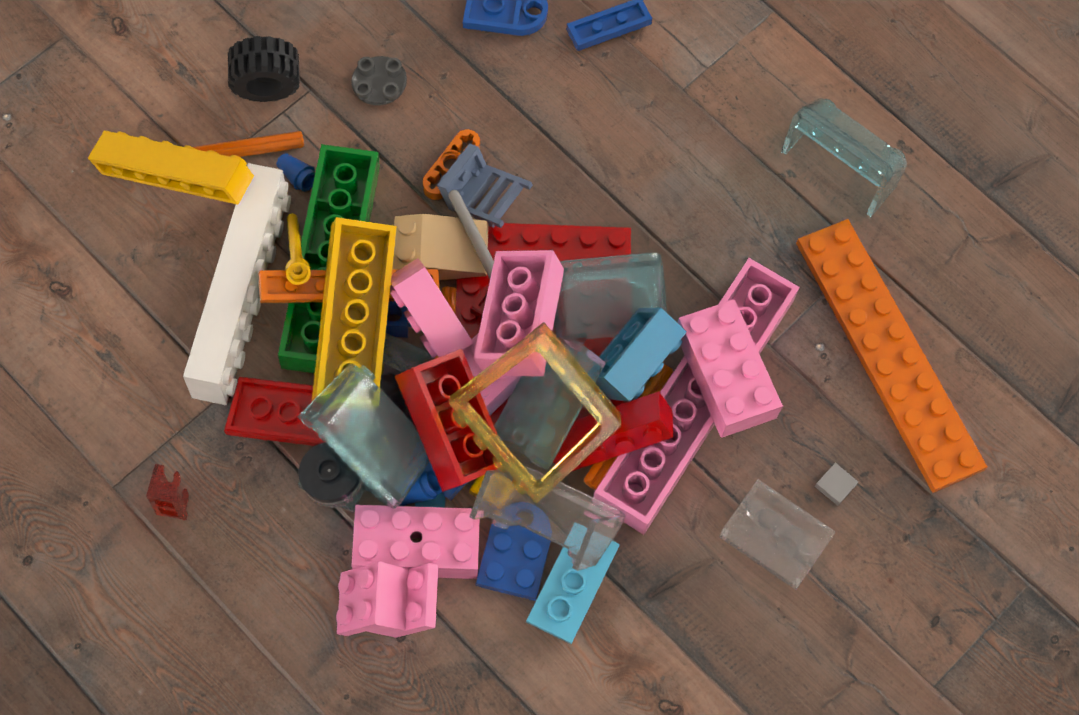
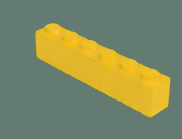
[88,130,254,205]

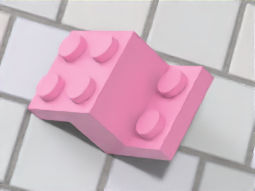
[336,561,438,638]

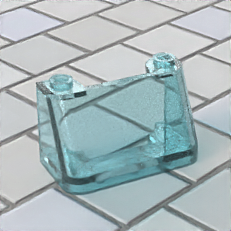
[550,253,667,354]
[297,364,430,509]

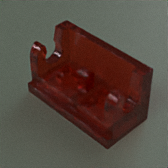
[146,464,189,520]

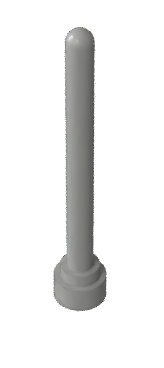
[448,190,494,278]

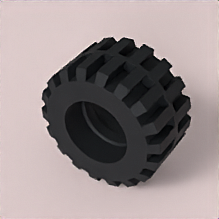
[228,36,300,102]

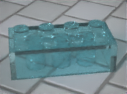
[494,335,606,470]

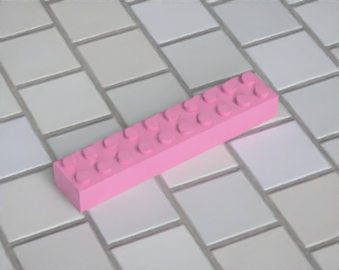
[592,258,800,535]

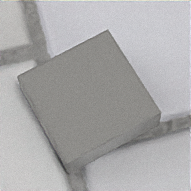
[815,462,858,506]

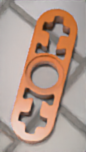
[423,129,480,200]

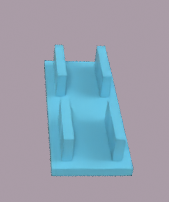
[526,523,620,644]

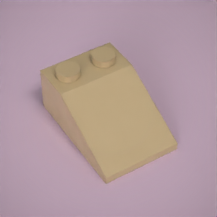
[392,214,488,280]

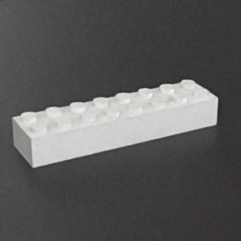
[183,163,291,405]

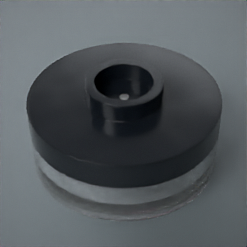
[298,441,364,508]

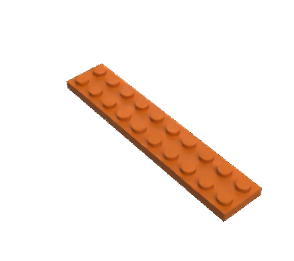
[796,219,988,493]

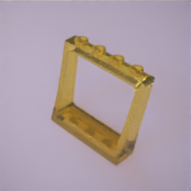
[449,322,621,504]

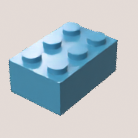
[583,307,687,402]

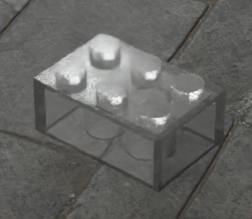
[719,479,836,590]

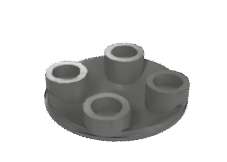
[351,56,407,105]

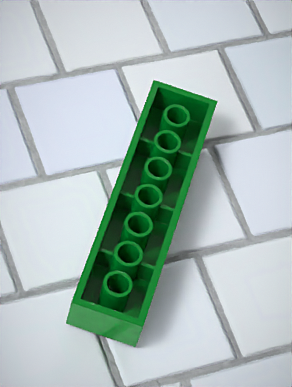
[278,144,380,373]

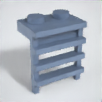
[437,143,533,228]

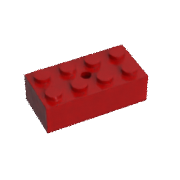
[395,349,510,492]

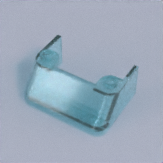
[781,98,907,217]

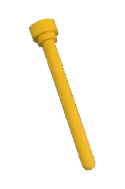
[285,213,311,285]

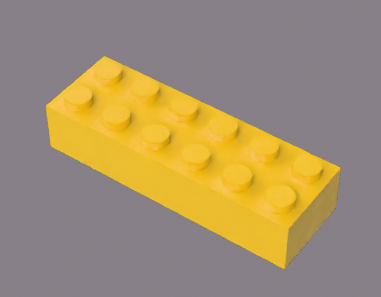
[312,217,397,411]

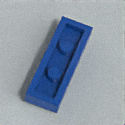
[566,0,653,51]

